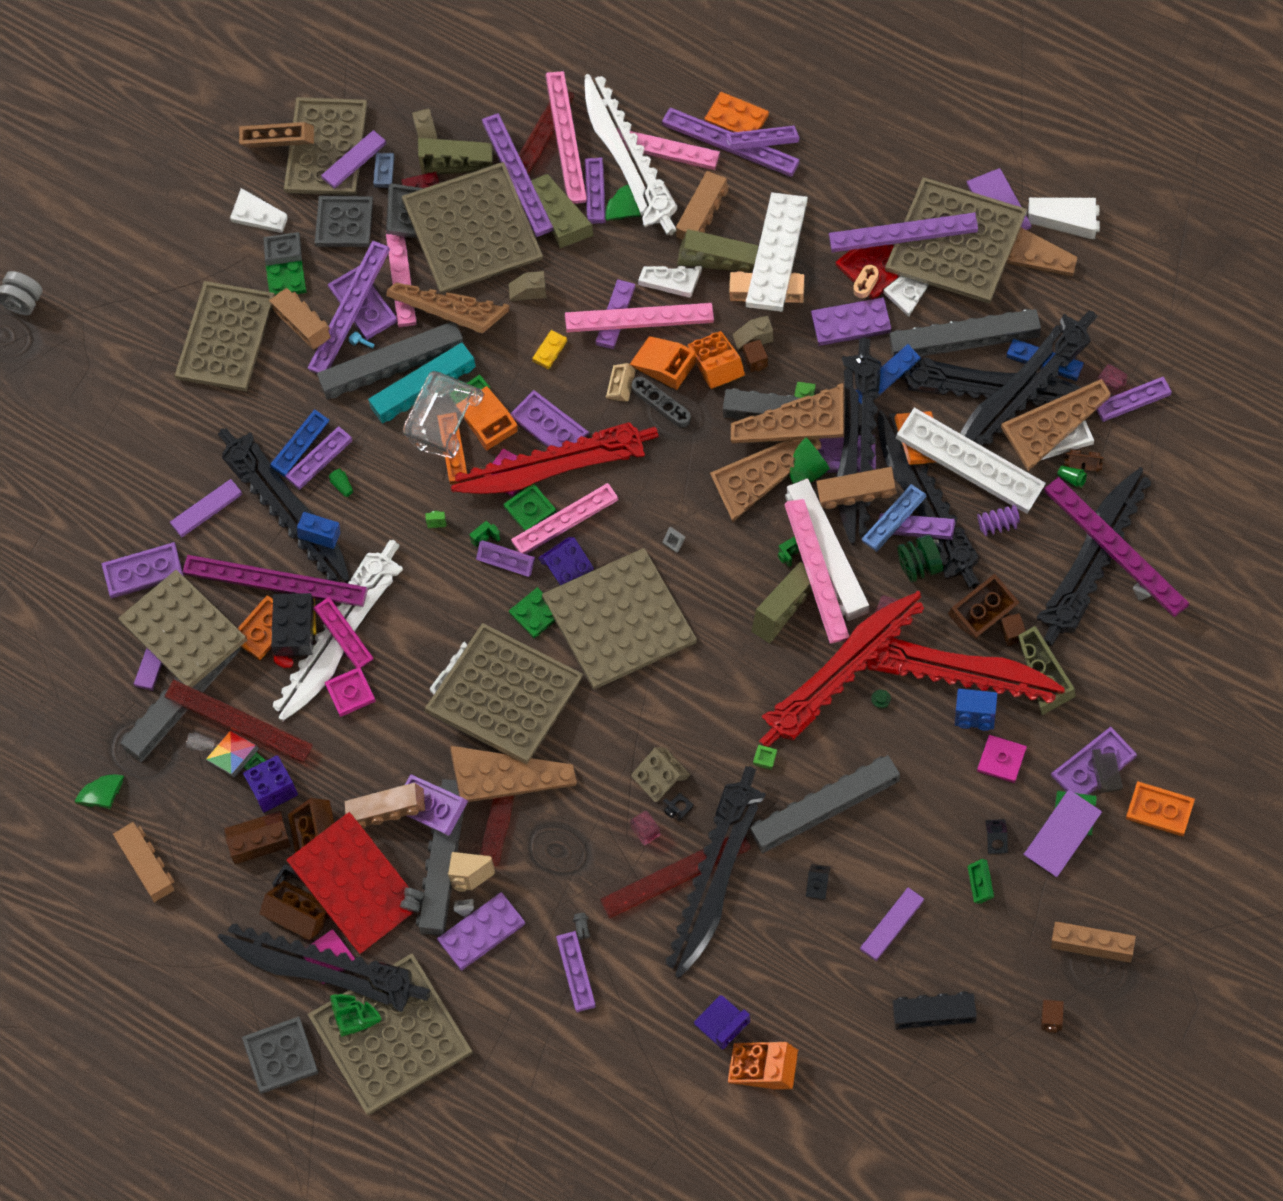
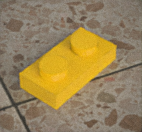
[532,330,567,370]

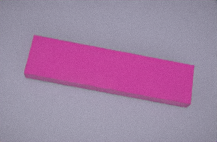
[313,597,374,668]

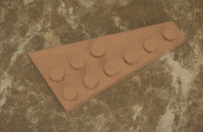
[1007,227,1077,276]
[387,282,510,333]
[1001,379,1111,471]
[731,383,844,444]
[710,439,822,522]
[450,746,577,802]

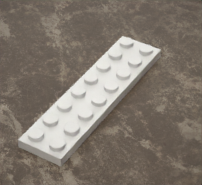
[746,193,807,312]
[895,408,1046,514]

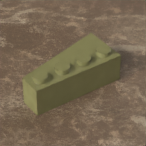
[418,138,494,175]
[531,174,593,248]
[677,229,758,273]
[751,562,813,644]
[1018,626,1076,715]

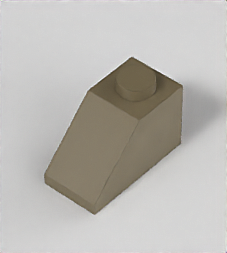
[412,109,437,139]
[509,271,547,301]
[733,315,773,351]

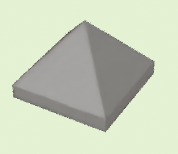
[662,527,685,553]
[1133,583,1151,601]
[454,899,474,918]

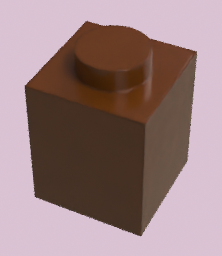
[743,339,768,372]
[1000,613,1026,647]
[1041,1000,1064,1033]

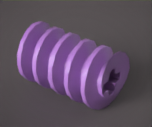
[977,505,1020,537]

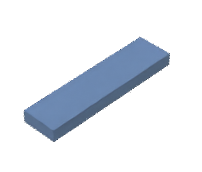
[862,484,926,552]

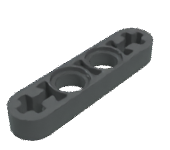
[632,377,691,428]

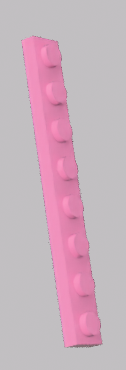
[546,71,587,204]
[565,303,714,332]
[784,499,849,643]

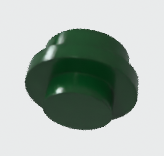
[871,689,891,709]

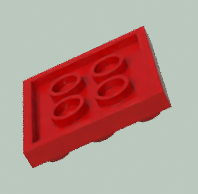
[835,244,900,299]

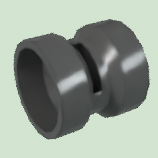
[400,888,424,913]

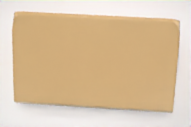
[606,363,636,402]

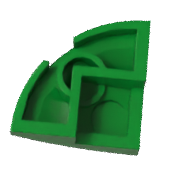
[605,184,642,220]
[790,437,830,484]
[75,774,124,809]
[330,994,381,1037]

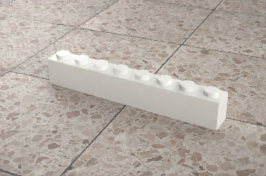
[785,479,869,621]

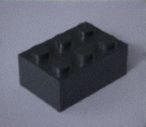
[271,593,314,656]

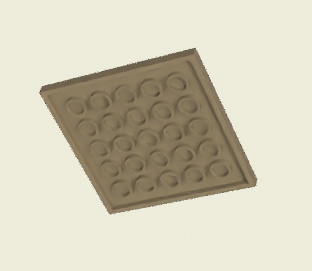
[402,162,543,294]
[885,177,1027,304]
[542,548,697,690]
[425,623,584,764]
[308,953,473,1116]

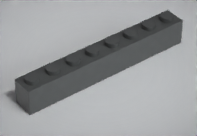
[889,309,1041,357]
[317,322,464,399]
[723,389,875,434]
[120,646,241,762]
[750,755,900,854]
[416,779,464,936]

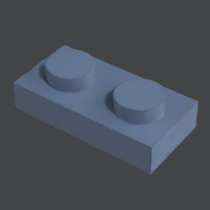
[373,153,395,188]

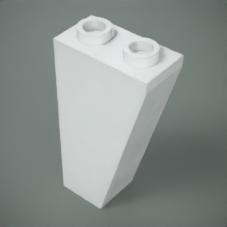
[1028,198,1100,239]

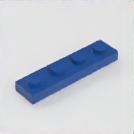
[1006,339,1084,381]
[856,344,921,404]
[270,409,329,477]

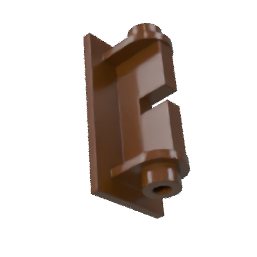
[1064,450,1104,472]

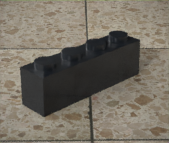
[892,991,977,1030]

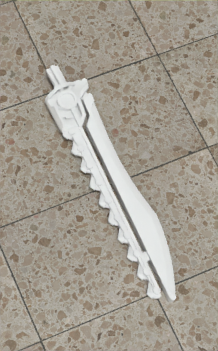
[585,74,677,236]
[273,540,403,722]

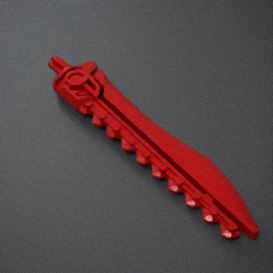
[451,422,659,494]
[759,591,924,747]
[858,634,1065,704]

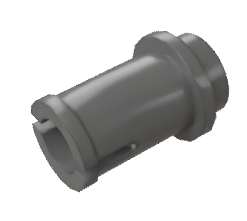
[573,913,590,939]

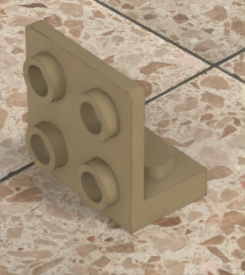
[631,747,690,802]

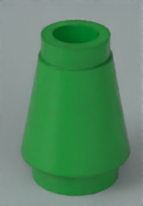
[1057,466,1087,487]
[329,469,354,497]

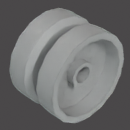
[0,271,43,315]

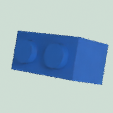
[297,512,340,549]

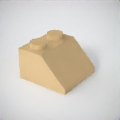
[448,852,495,892]

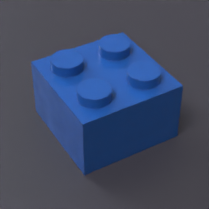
[955,689,997,731]

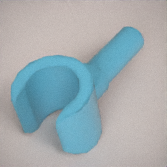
[349,332,375,348]

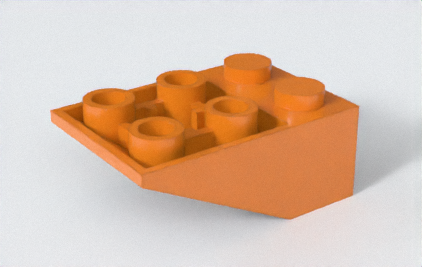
[688,331,745,389]
[630,336,696,390]
[456,386,518,451]
[728,1042,798,1089]

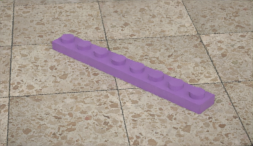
[662,108,799,177]
[482,113,553,237]
[829,213,978,252]
[308,241,390,374]

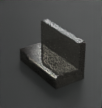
[1091,749,1123,794]

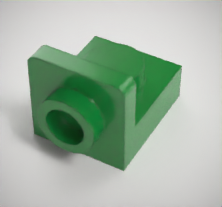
[469,521,500,547]
[777,536,799,567]

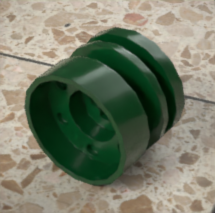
[897,534,943,583]

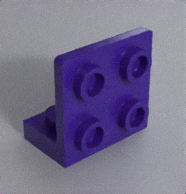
[538,537,594,585]
[243,756,298,813]
[694,995,750,1050]

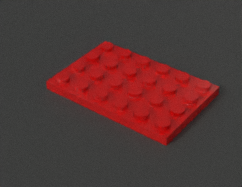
[286,811,414,955]

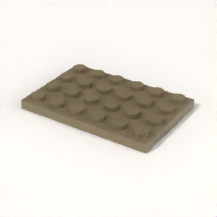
[284,97,368,195]
[175,281,275,392]
[118,570,247,690]

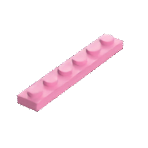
[616,128,720,170]
[385,230,417,328]
[511,483,618,554]

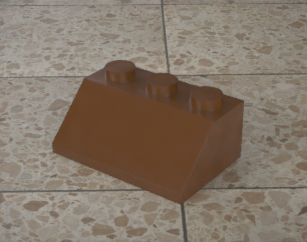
[947,573,1020,638]
[288,798,334,853]
[224,811,291,864]
[259,881,329,940]

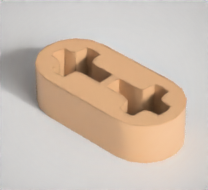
[854,265,879,298]

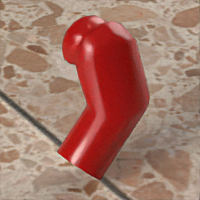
[274,656,294,669]

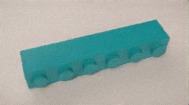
[368,342,476,424]

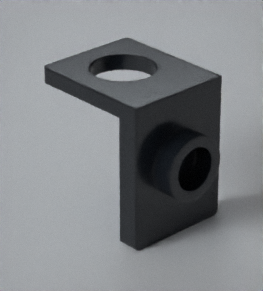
[663,793,694,822]
[985,819,1008,854]
[272,864,305,888]
[806,864,831,899]

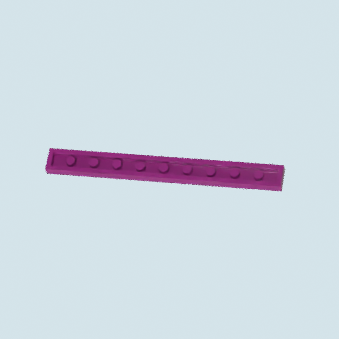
[1044,477,1189,617]
[183,555,368,607]

